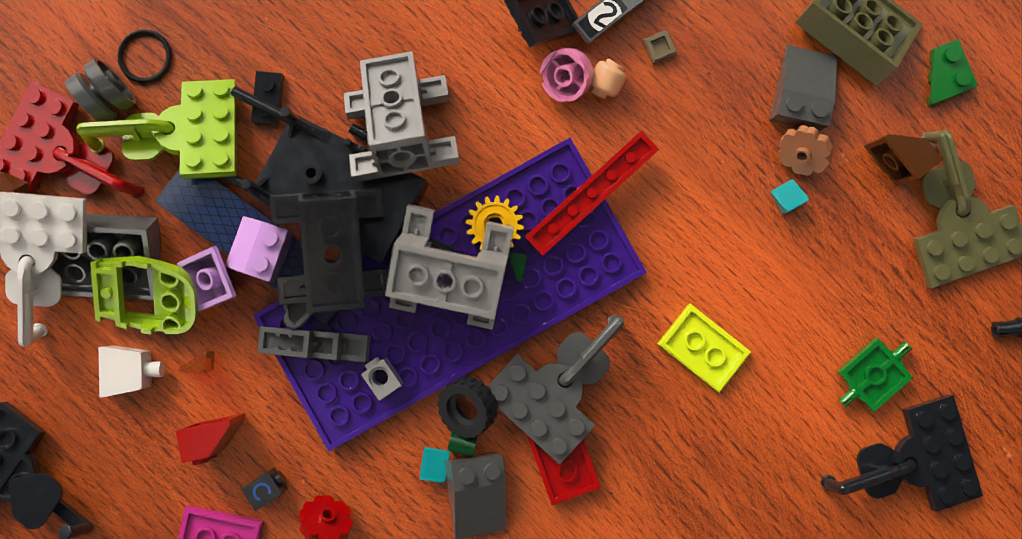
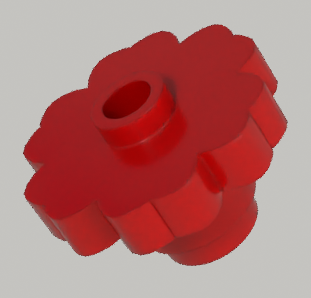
[298,495,353,539]

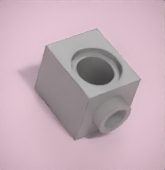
[361,357,404,401]

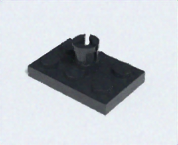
[504,0,579,48]

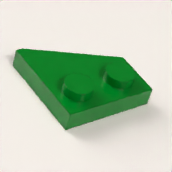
[927,39,978,106]

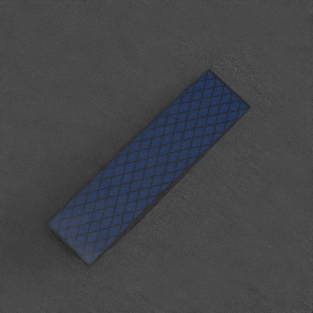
[155,168,338,325]

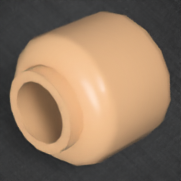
[591,59,627,99]

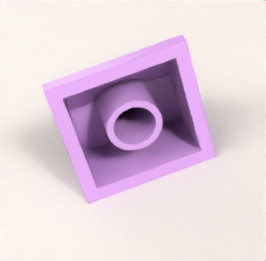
[225,216,294,284]
[177,246,236,312]

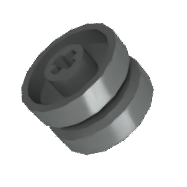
[64,57,137,122]

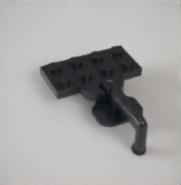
[821,395,983,512]
[0,402,94,539]

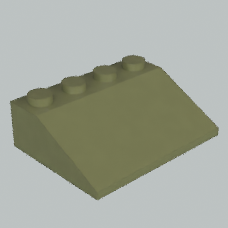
[795,0,922,86]

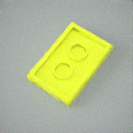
[657,304,751,393]

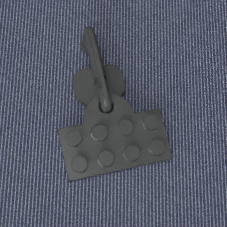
[487,315,625,464]

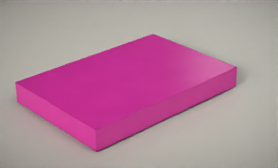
[178,505,264,539]

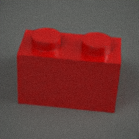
[176,413,245,465]

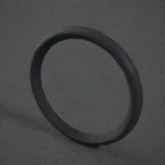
[117,29,172,83]

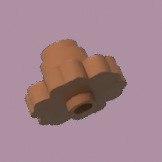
[778,125,833,176]

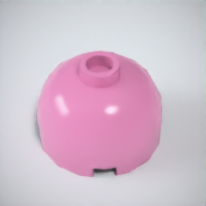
[540,48,594,102]

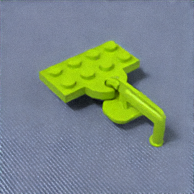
[76,79,237,179]

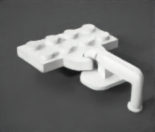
[0,192,87,347]

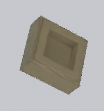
[642,29,677,65]

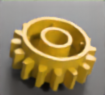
[466,196,524,250]

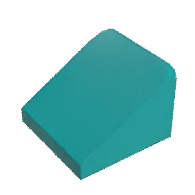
[770,179,809,214]
[419,447,450,483]

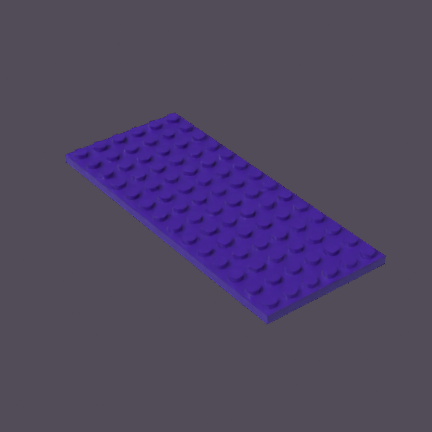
[253,137,647,452]

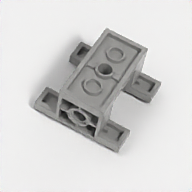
[344,51,460,183]
[385,204,514,330]

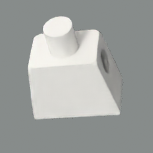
[98,346,165,397]

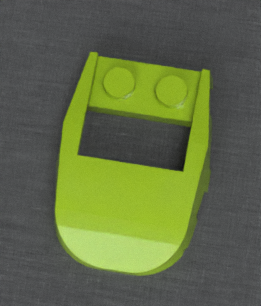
[90,256,198,334]

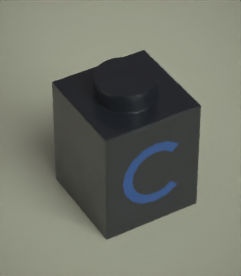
[241,467,288,511]

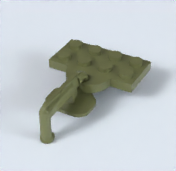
[913,130,1022,288]

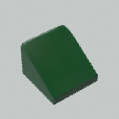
[508,252,527,282]

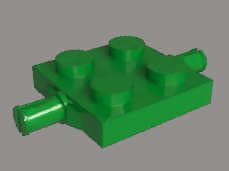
[836,338,913,412]

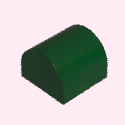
[447,432,478,456]

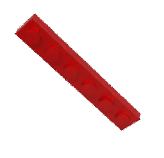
[525,130,659,256]

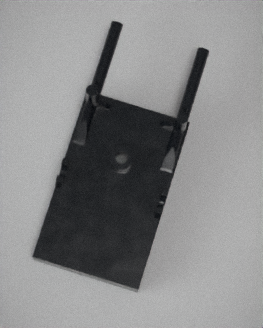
[220,86,429,266]

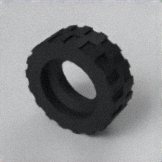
[437,376,498,439]

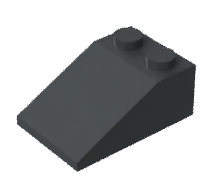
[769,45,837,131]
[444,452,506,539]

